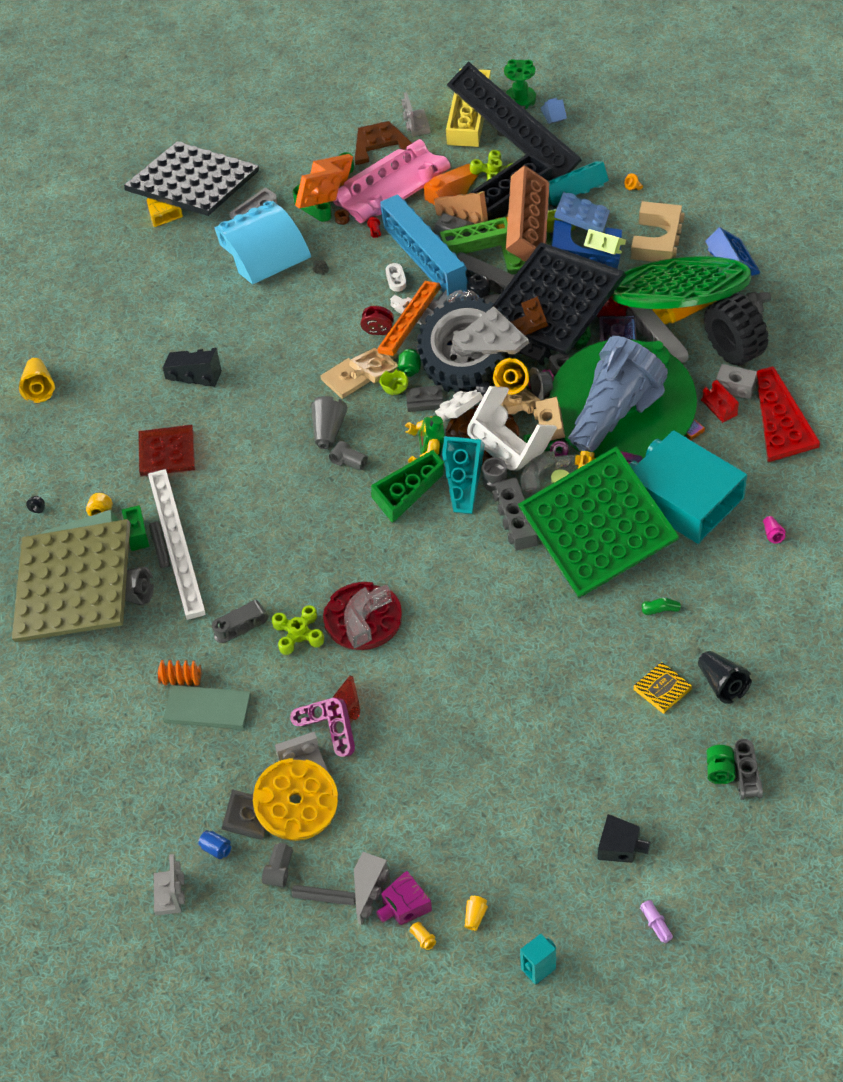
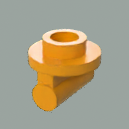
[624,173,643,190]

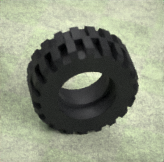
[704,293,769,366]

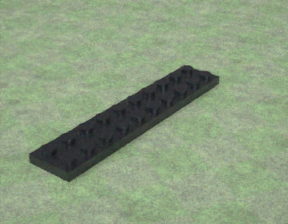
[447,61,582,179]

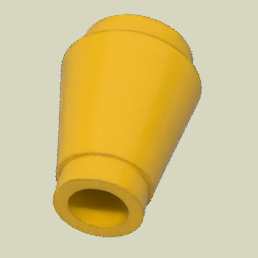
[464,896,488,931]

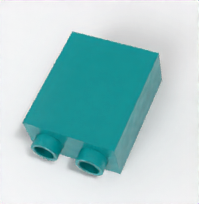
[629,430,747,544]

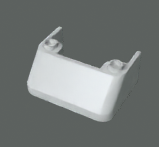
[467,386,557,470]

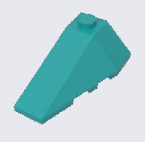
[442,436,485,514]

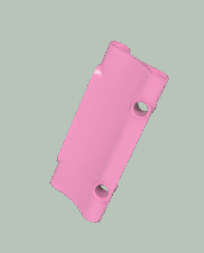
[333,139,450,223]

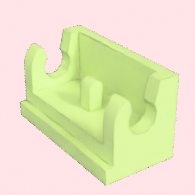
[584,229,626,255]

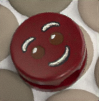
[360,306,394,335]

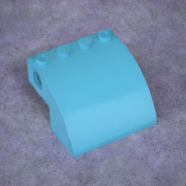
[214,201,311,285]

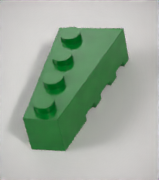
[371,450,444,523]

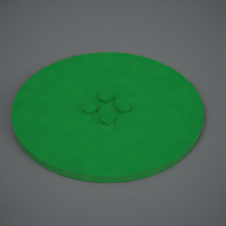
[611,256,751,309]
[550,339,697,458]

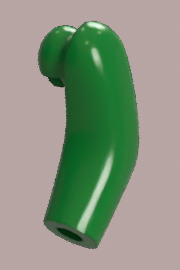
[642,598,681,615]

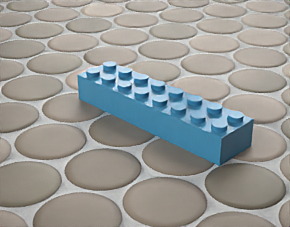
[380,194,468,300]

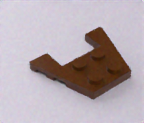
[355,121,412,165]

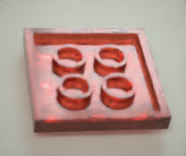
[138,425,195,477]

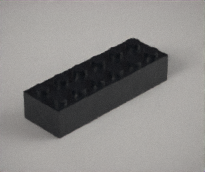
[468,152,553,231]

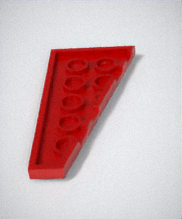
[756,366,820,462]

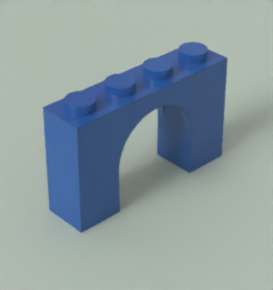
[551,220,622,269]

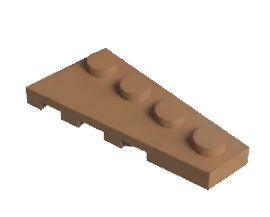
[434,192,488,224]

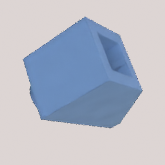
[540,98,567,124]

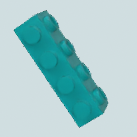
[548,161,609,206]

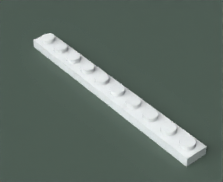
[148,469,206,620]

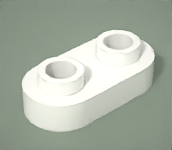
[385,263,407,292]

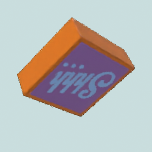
[686,419,705,440]

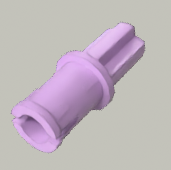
[640,900,673,943]

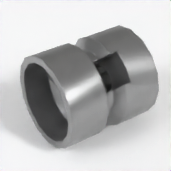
[482,458,507,492]

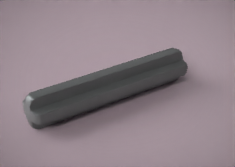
[149,521,170,568]
[292,885,356,905]

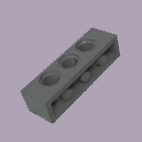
[492,478,538,551]

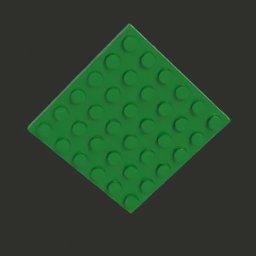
[518,446,679,598]

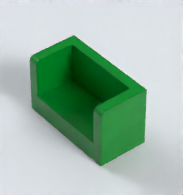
[121,505,150,551]

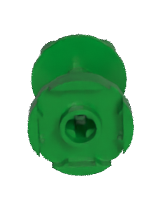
[504,59,536,109]

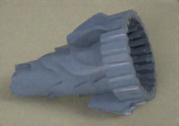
[568,336,668,451]

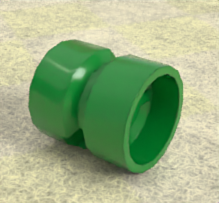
[706,745,735,784]

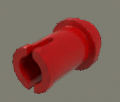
[367,217,381,238]

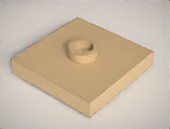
[320,358,371,399]

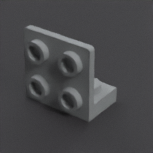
[402,92,431,136]
[275,732,329,773]
[154,854,185,916]

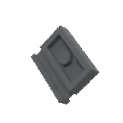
[406,385,443,412]

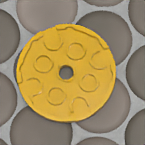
[253,758,338,841]

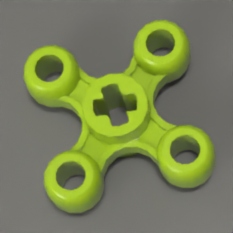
[470,150,513,181]
[272,605,324,655]

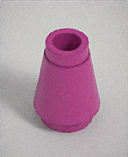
[763,516,786,544]

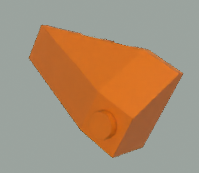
[424,164,479,205]

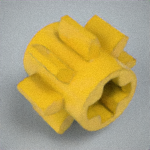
[574,451,596,468]

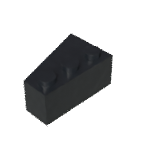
[163,348,222,387]

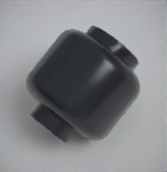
[467,274,490,300]

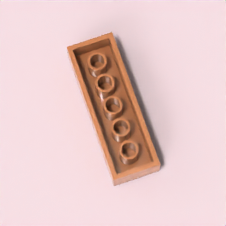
[506,165,549,262]

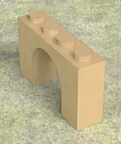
[631,201,685,262]

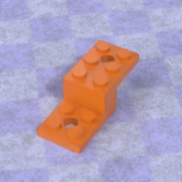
[295,154,353,208]

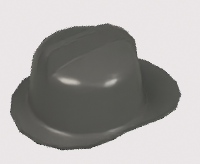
[529,367,553,409]

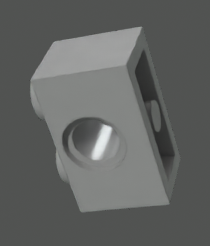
[716,364,757,399]

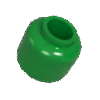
[398,349,421,377]

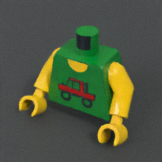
[405,416,445,463]

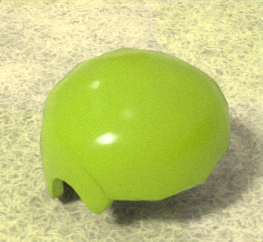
[379,369,409,395]

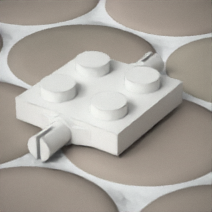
[435,389,483,422]

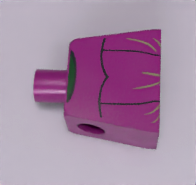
[376,871,432,925]

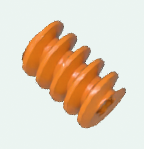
[158,660,201,686]

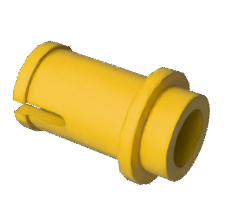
[409,921,436,950]

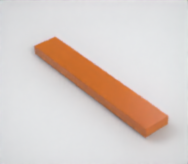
[377,281,441,356]

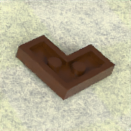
[511,297,548,336]

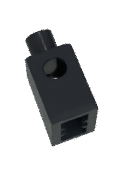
[598,814,651,863]

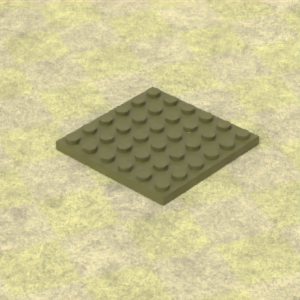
[12,519,130,642]

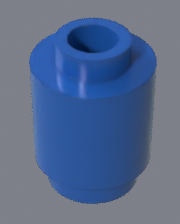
[198,830,231,859]

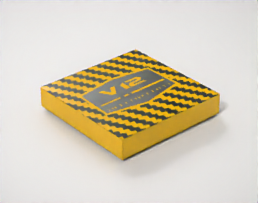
[633,662,692,714]

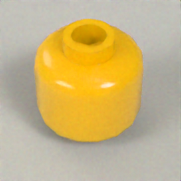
[86,493,113,516]

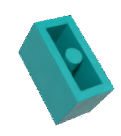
[520,934,557,985]

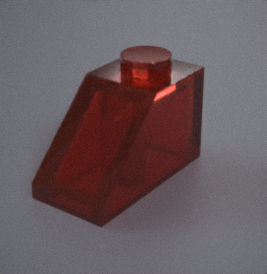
[332,675,361,724]

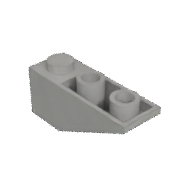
[354,852,390,925]

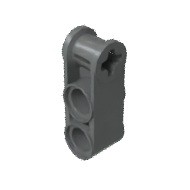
[212,600,269,643]
[734,739,763,800]

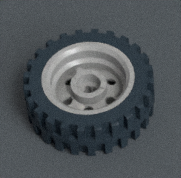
[417,297,515,393]

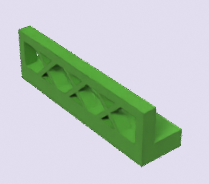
[440,217,508,255]

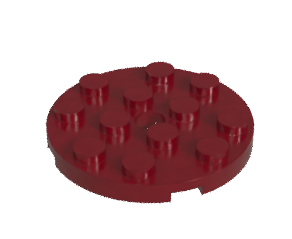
[323,582,402,650]

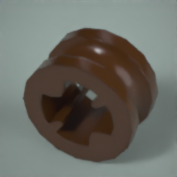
[335,209,350,225]

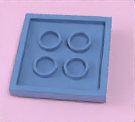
[554,192,610,233]

